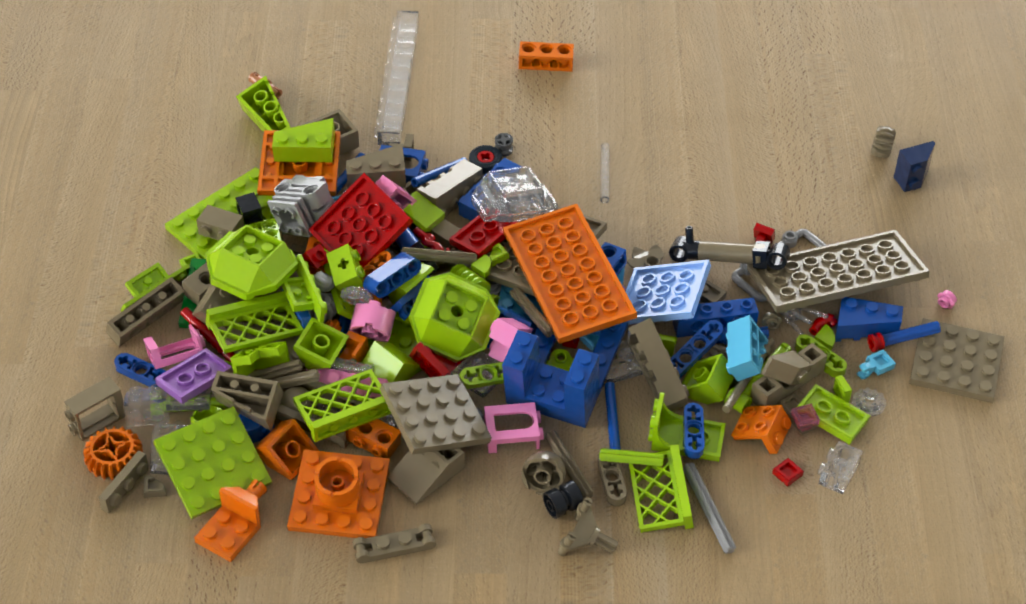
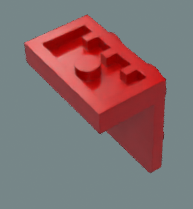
[409,342,466,377]

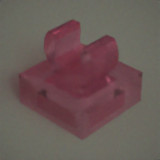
[791,403,820,432]

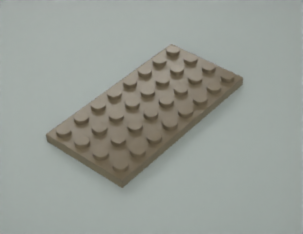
[747,230,930,313]

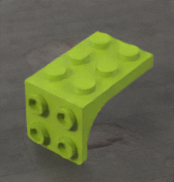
[648,392,726,462]

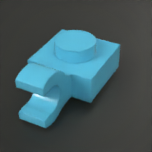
[857,350,896,380]

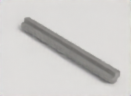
[683,463,736,554]

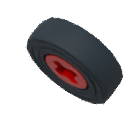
[469,145,502,175]

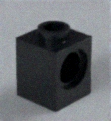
[235,192,263,226]

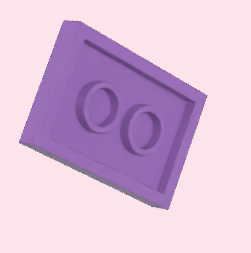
[155,348,233,404]

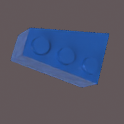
[835,297,903,342]

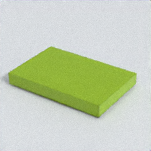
[795,384,870,445]

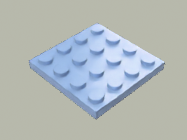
[625,260,711,325]

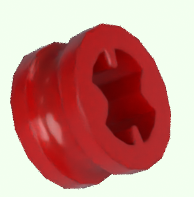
[867,332,885,352]

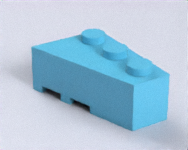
[726,315,769,381]

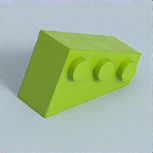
[272,118,335,162]

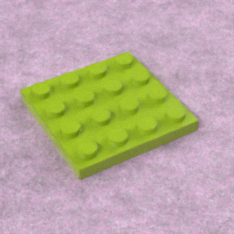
[153,406,272,520]

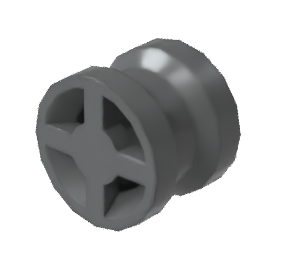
[495,133,513,157]

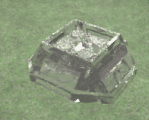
[471,166,558,222]

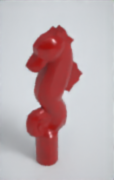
[413,227,450,251]

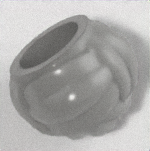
[314,271,335,293]

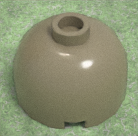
[521,451,566,495]

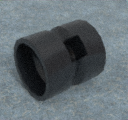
[543,480,584,519]

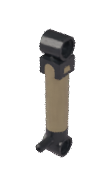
[669,226,790,270]

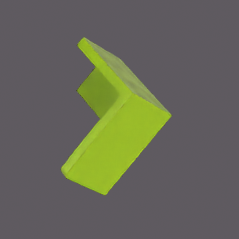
[230,341,290,376]

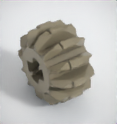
[871,126,896,158]

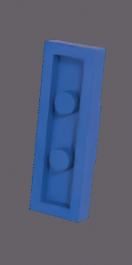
[390,276,429,321]

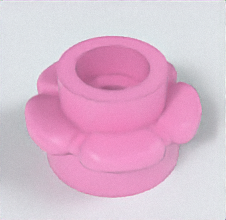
[938,290,957,309]

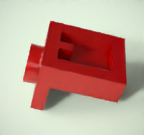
[302,244,329,270]

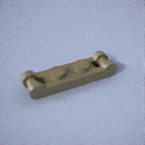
[352,524,436,563]

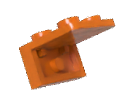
[731,405,792,454]

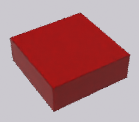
[772,458,804,487]

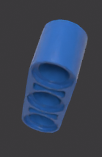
[363,252,421,298]

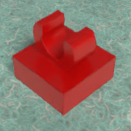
[753,223,775,244]

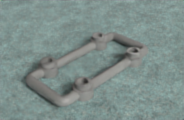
[731,229,826,302]

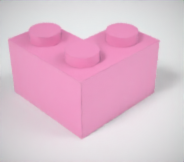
[488,318,533,362]

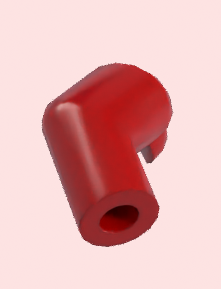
[809,313,838,336]

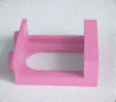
[143,324,206,369]
[484,402,544,453]

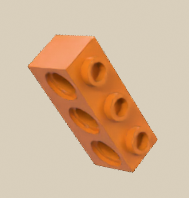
[519,41,574,72]
[339,404,401,458]

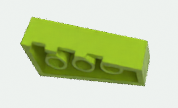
[236,76,291,132]

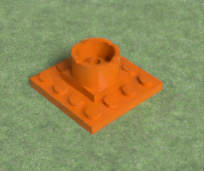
[257,130,341,196]
[287,449,390,538]

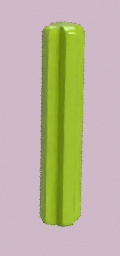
[599,448,664,466]

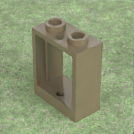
[64,376,127,441]

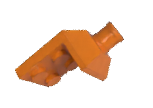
[194,479,267,562]

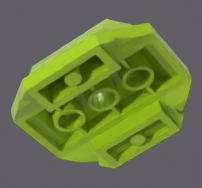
[206,225,299,301]
[408,272,501,363]

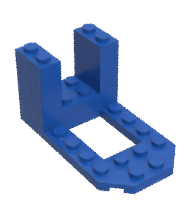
[502,314,628,428]

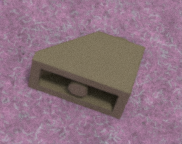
[761,350,812,385]

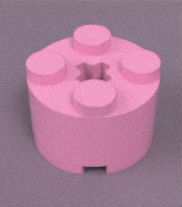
[349,300,396,342]

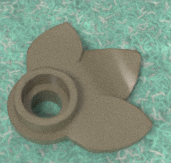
[627,245,664,268]

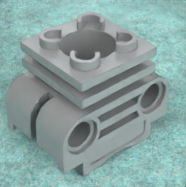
[267,175,336,237]

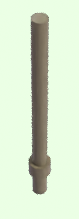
[722,338,775,413]

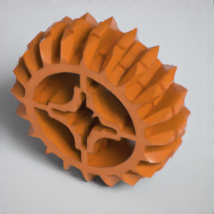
[83,426,143,481]

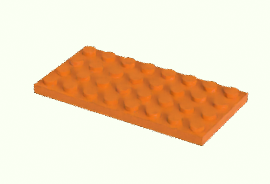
[503,203,637,344]

